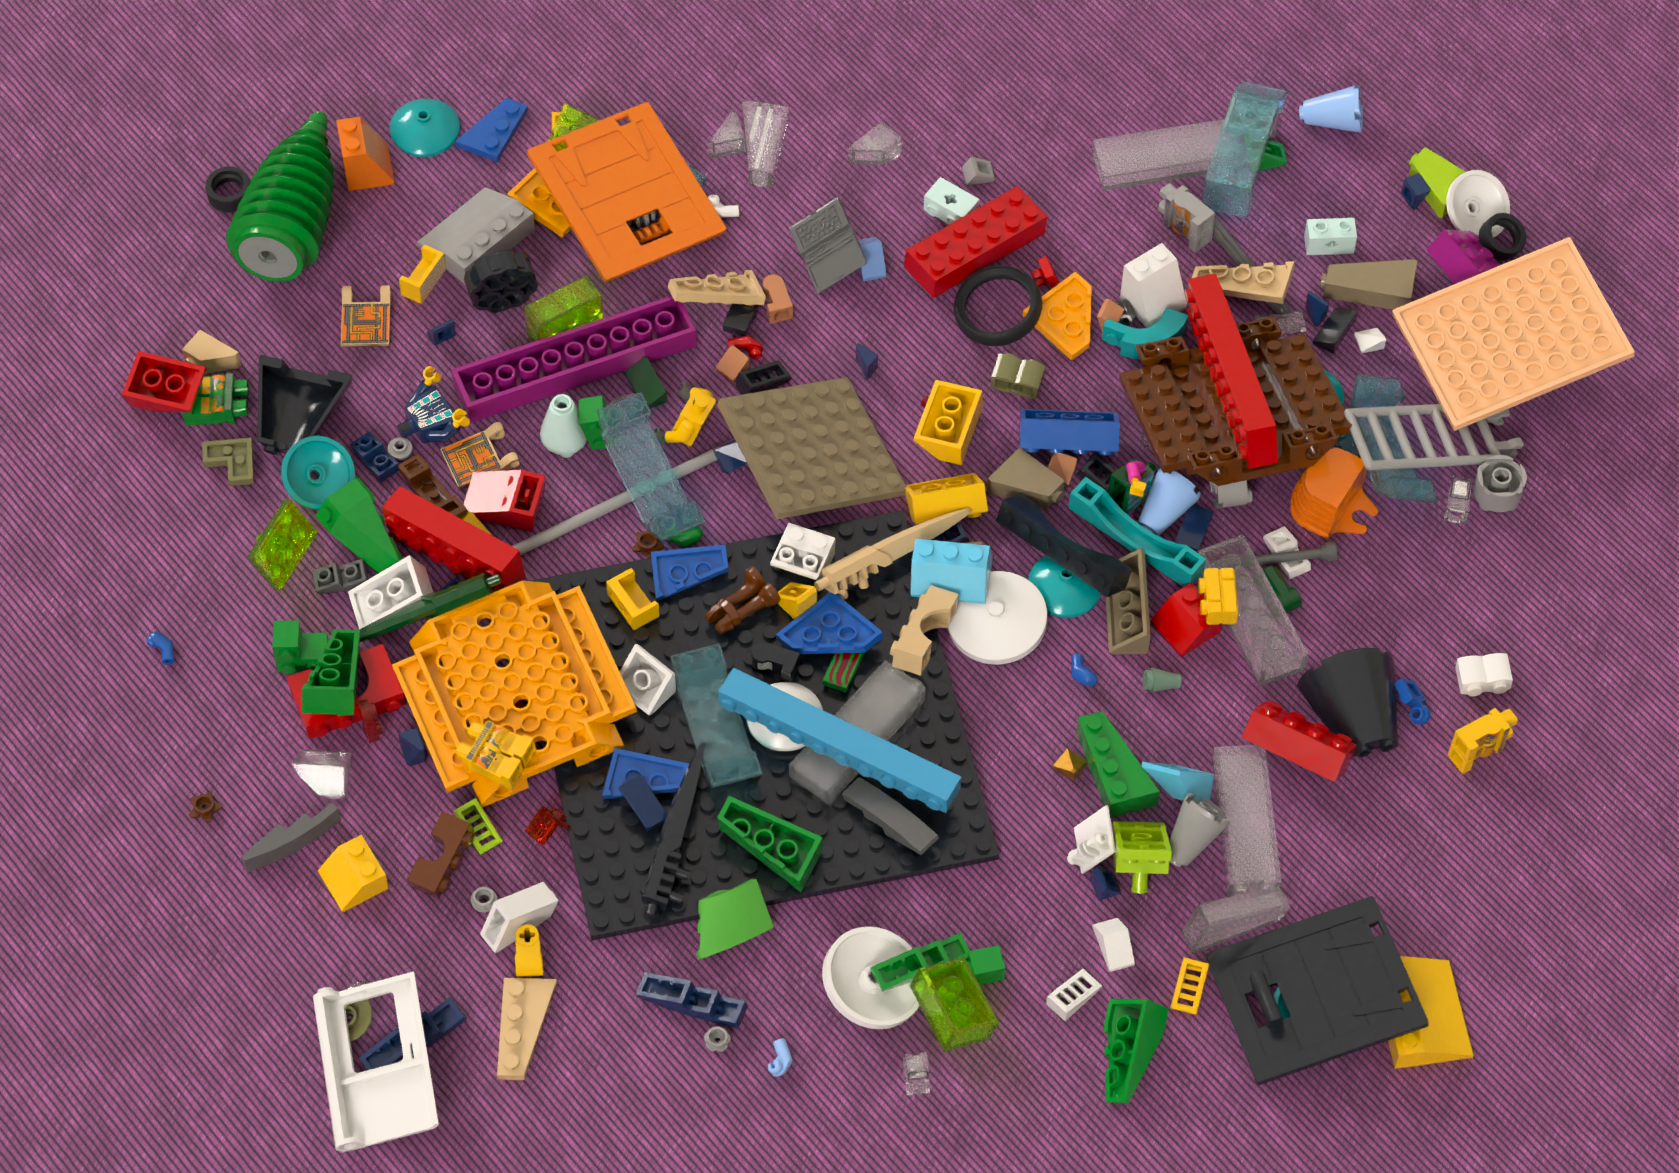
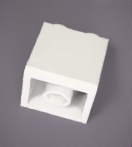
[1120,243,1187,328]

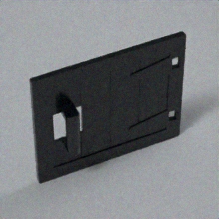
[1205,896,1429,1085]

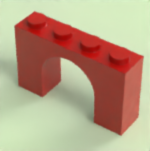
[287,644,405,739]

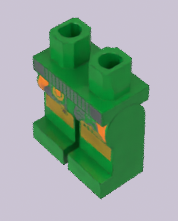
[182,373,249,426]

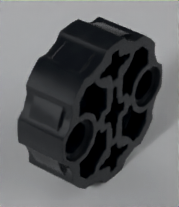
[464,250,538,313]

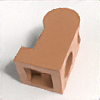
[763,274,793,324]

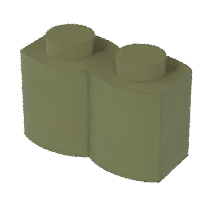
[990,353,1045,399]

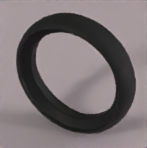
[954,265,1042,346]

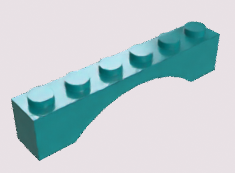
[1068,477,1206,587]

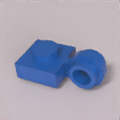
[1394,678,1431,725]

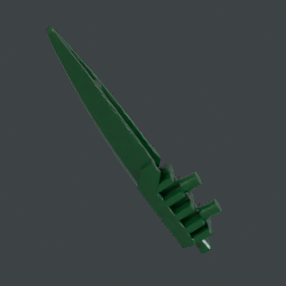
[359,573,502,642]

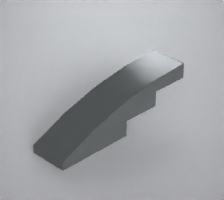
[842,777,939,855]
[241,803,341,872]

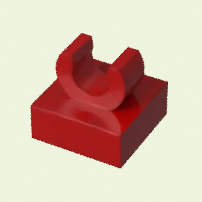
[1031,256,1060,289]

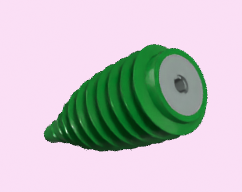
[226,111,334,282]

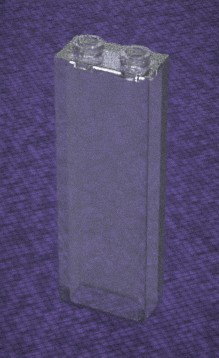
[1092,119,1243,191]
[789,660,926,805]
[1212,745,1282,898]

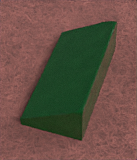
[625,357,667,410]

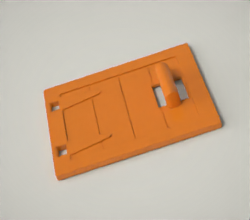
[527,102,726,282]

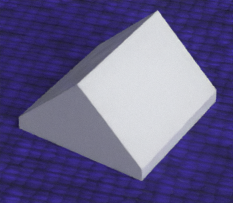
[620,644,676,715]

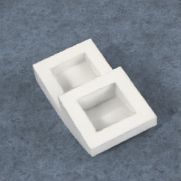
[1263,526,1311,580]

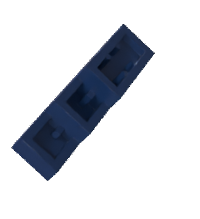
[635,972,748,1028]
[359,997,467,1070]

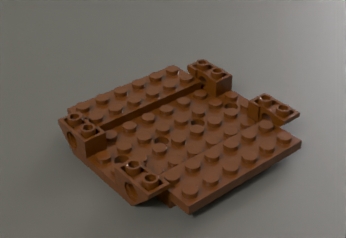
[1119,317,1352,486]

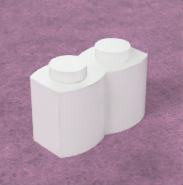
[1455,653,1513,696]

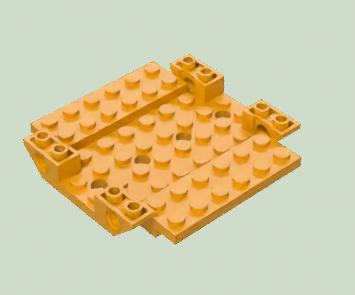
[392,581,637,808]

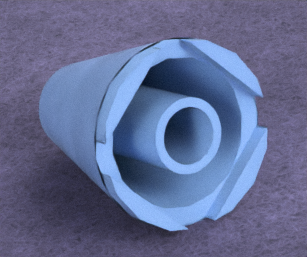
[1299,85,1363,132]
[1138,468,1201,536]

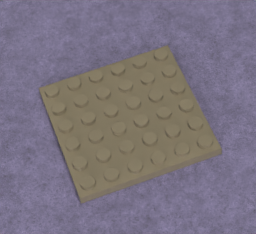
[717,377,906,520]

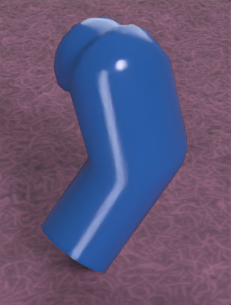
[146,631,175,665]
[1071,654,1098,686]

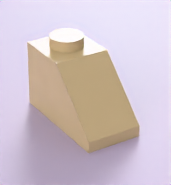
[182,330,241,374]

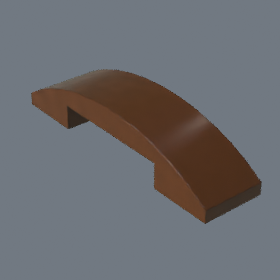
[397,454,468,518]

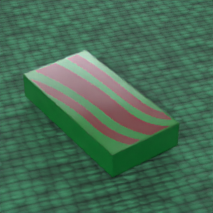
[823,653,865,692]

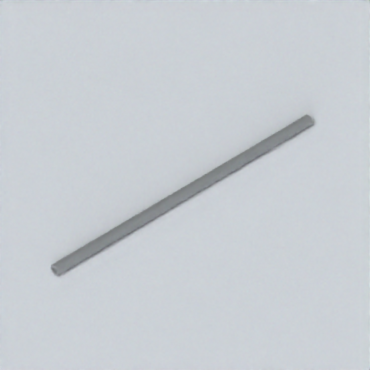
[512,438,735,555]

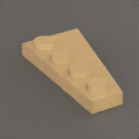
[1192,261,1295,304]
[668,270,766,306]
[497,978,557,1080]

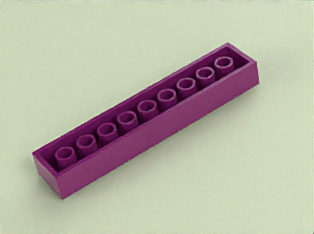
[451,295,697,423]

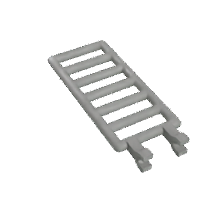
[1344,404,1524,471]

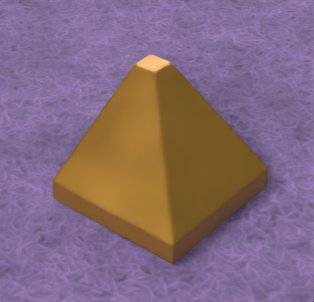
[1052,748,1088,781]

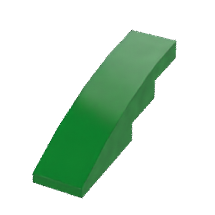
[870,932,970,992]

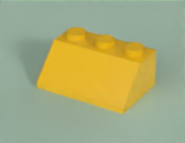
[914,380,983,465]
[905,473,988,525]

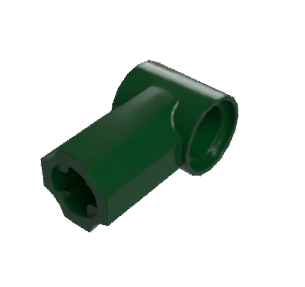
[1257,566,1302,617]

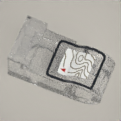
[1444,476,1472,525]
[903,1052,930,1095]

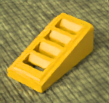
[1171,957,1210,1015]

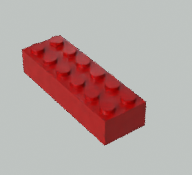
[904,186,1047,298]
[382,486,526,592]

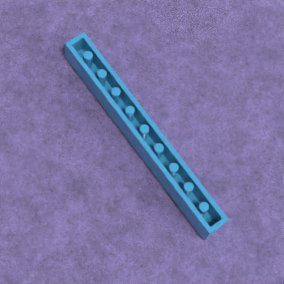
[718,668,961,813]

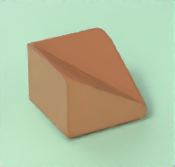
[1047,453,1078,487]

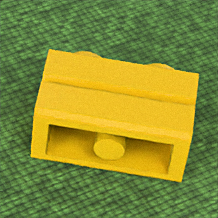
[1198,568,1239,625]

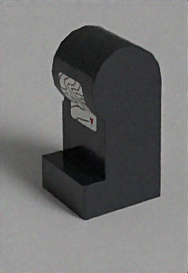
[751,642,800,682]

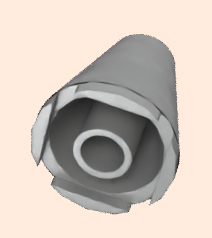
[1169,792,1231,867]

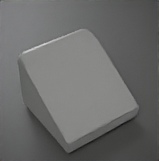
[962,157,995,185]

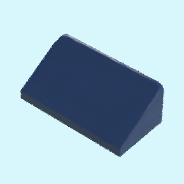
[618,775,667,832]

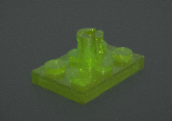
[247,500,317,590]

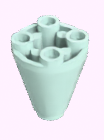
[540,394,587,458]

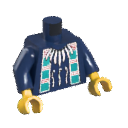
[397,366,470,444]

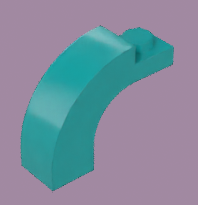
[1102,307,1189,359]

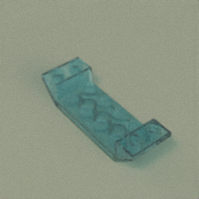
[1202,81,1288,218]
[1350,374,1438,503]
[597,392,706,542]
[670,643,762,788]

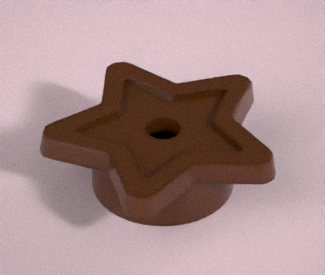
[632,531,664,558]
[189,792,222,822]

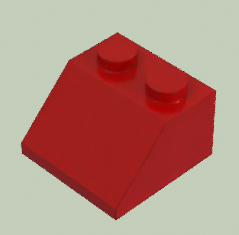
[1150,582,1222,657]

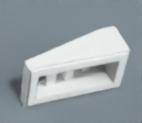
[1046,969,1102,1021]

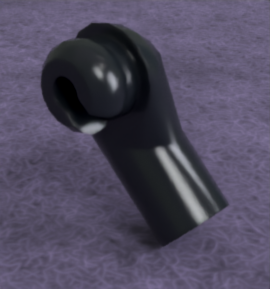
[1116,299,1135,326]

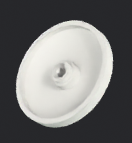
[948,571,1047,665]
[822,927,926,1029]

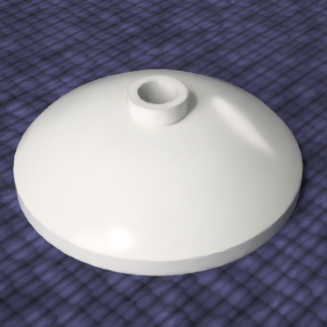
[1446,170,1510,237]
[747,682,823,751]

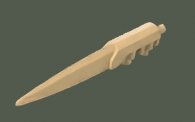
[814,508,971,600]

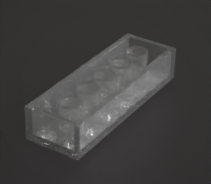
[1198,535,1309,686]

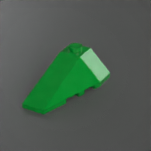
[316,478,402,573]
[1104,999,1169,1104]

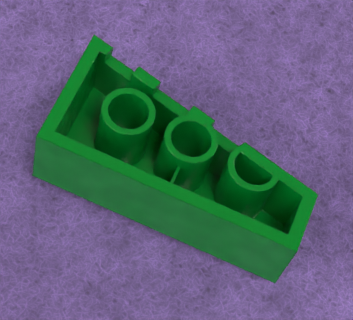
[302,629,360,716]
[1076,711,1160,818]
[717,796,824,892]

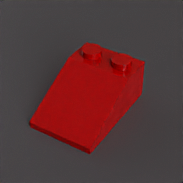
[122,351,207,413]

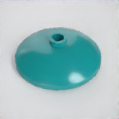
[390,98,460,157]
[281,436,355,510]
[1028,556,1102,618]

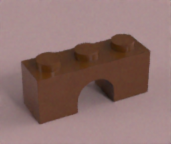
[407,811,475,899]

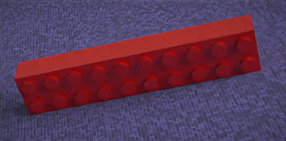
[1185,274,1278,469]

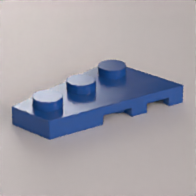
[455,98,528,162]
[651,544,728,602]
[602,748,689,799]

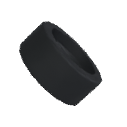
[205,166,250,212]
[1478,213,1527,261]

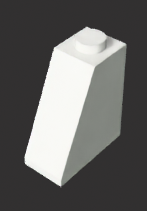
[480,882,559,953]

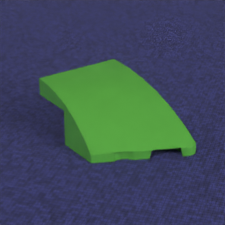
[697,879,774,959]

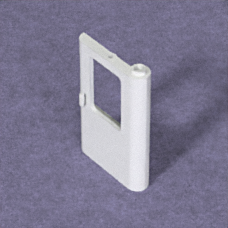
[313,971,439,1152]

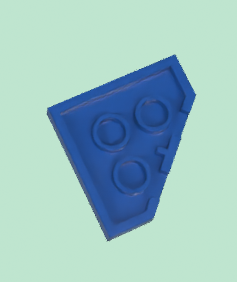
[776,592,884,654]

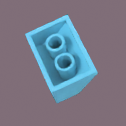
[911,539,993,604]

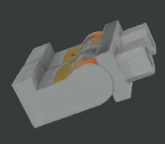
[1158,183,1215,253]

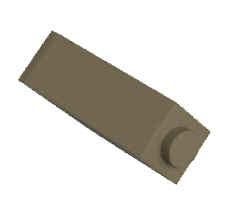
[987,447,1065,509]

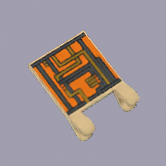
[341,285,391,347]
[440,422,520,489]

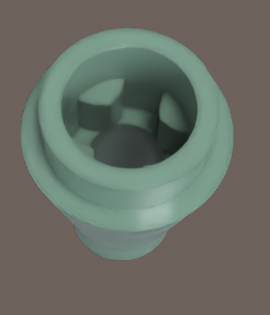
[1142,667,1181,693]

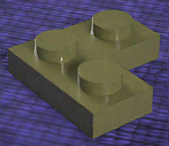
[202,438,254,486]

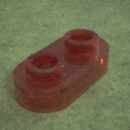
[357,699,382,744]

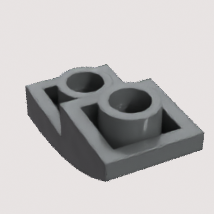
[312,559,369,594]

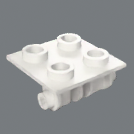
[1067,805,1116,874]

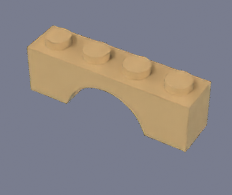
[890,585,959,675]

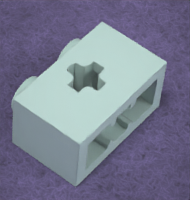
[924,177,979,225]
[1304,218,1357,255]

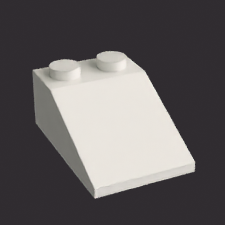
[348,555,433,629]

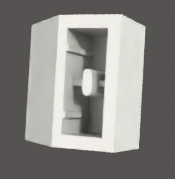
[770,523,835,581]

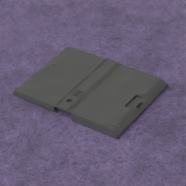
[789,197,867,294]

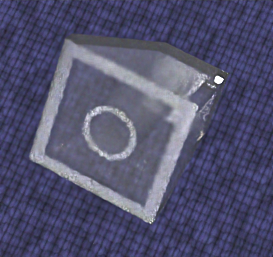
[293,749,352,799]

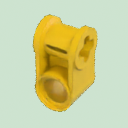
[515,924,543,977]

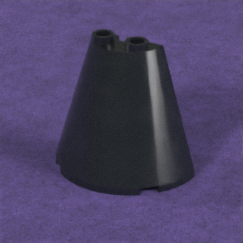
[257,354,353,455]
[1297,648,1398,757]

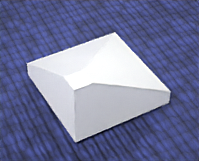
[1354,328,1386,354]

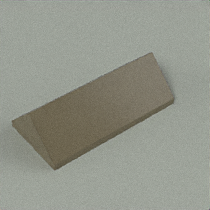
[1105,548,1150,655]

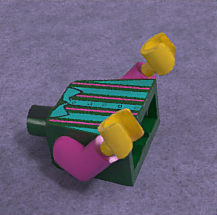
[1108,459,1158,520]

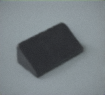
[1312,308,1358,353]

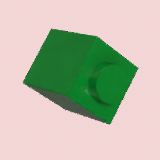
[964,945,1005,986]

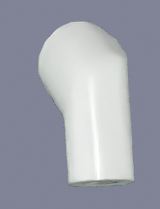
[708,195,739,218]

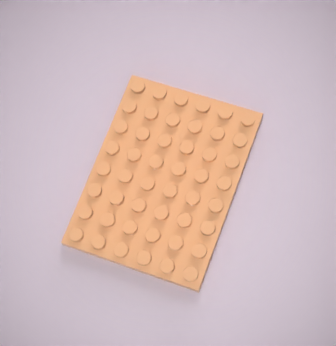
[1392,237,1635,431]

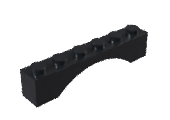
[996,493,1132,597]

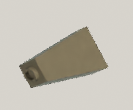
[1320,259,1417,310]

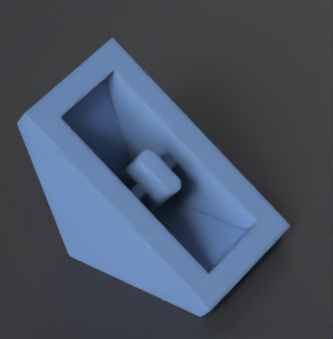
[858,237,887,282]

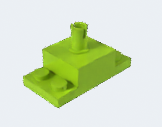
[1113,821,1172,894]

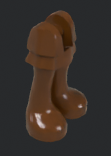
[705,566,781,634]

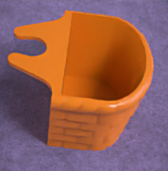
[1290,448,1378,540]

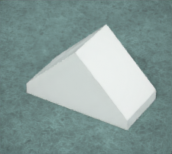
[1092,918,1135,972]

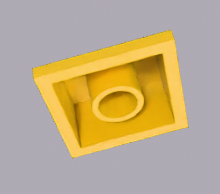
[318,834,389,913]

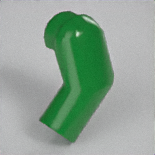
[665,526,703,548]

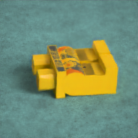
[1448,708,1518,774]
[456,720,537,790]

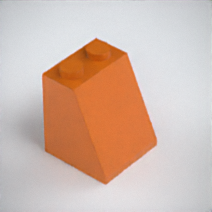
[336,116,395,191]

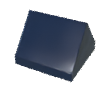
[1090,867,1121,901]

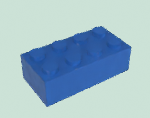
[1019,409,1120,455]

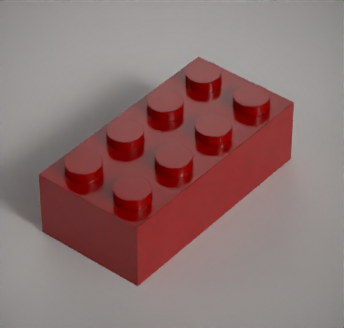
[1241,701,1357,782]

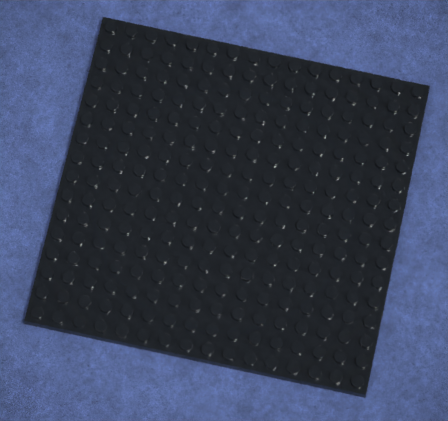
[531,510,999,941]

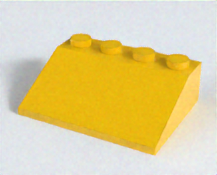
[1388,956,1473,1069]

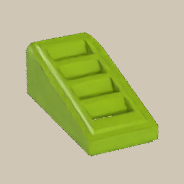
[453,798,503,855]

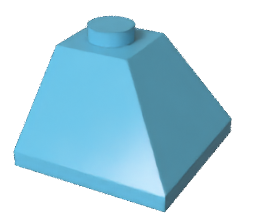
[1142,762,1214,801]

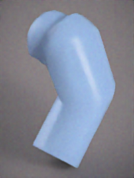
[768,1039,793,1077]

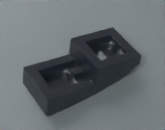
[723,304,759,336]

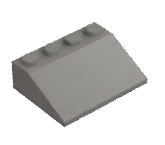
[417,187,535,285]

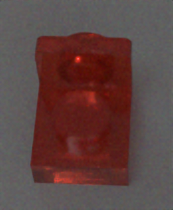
[524,806,571,846]

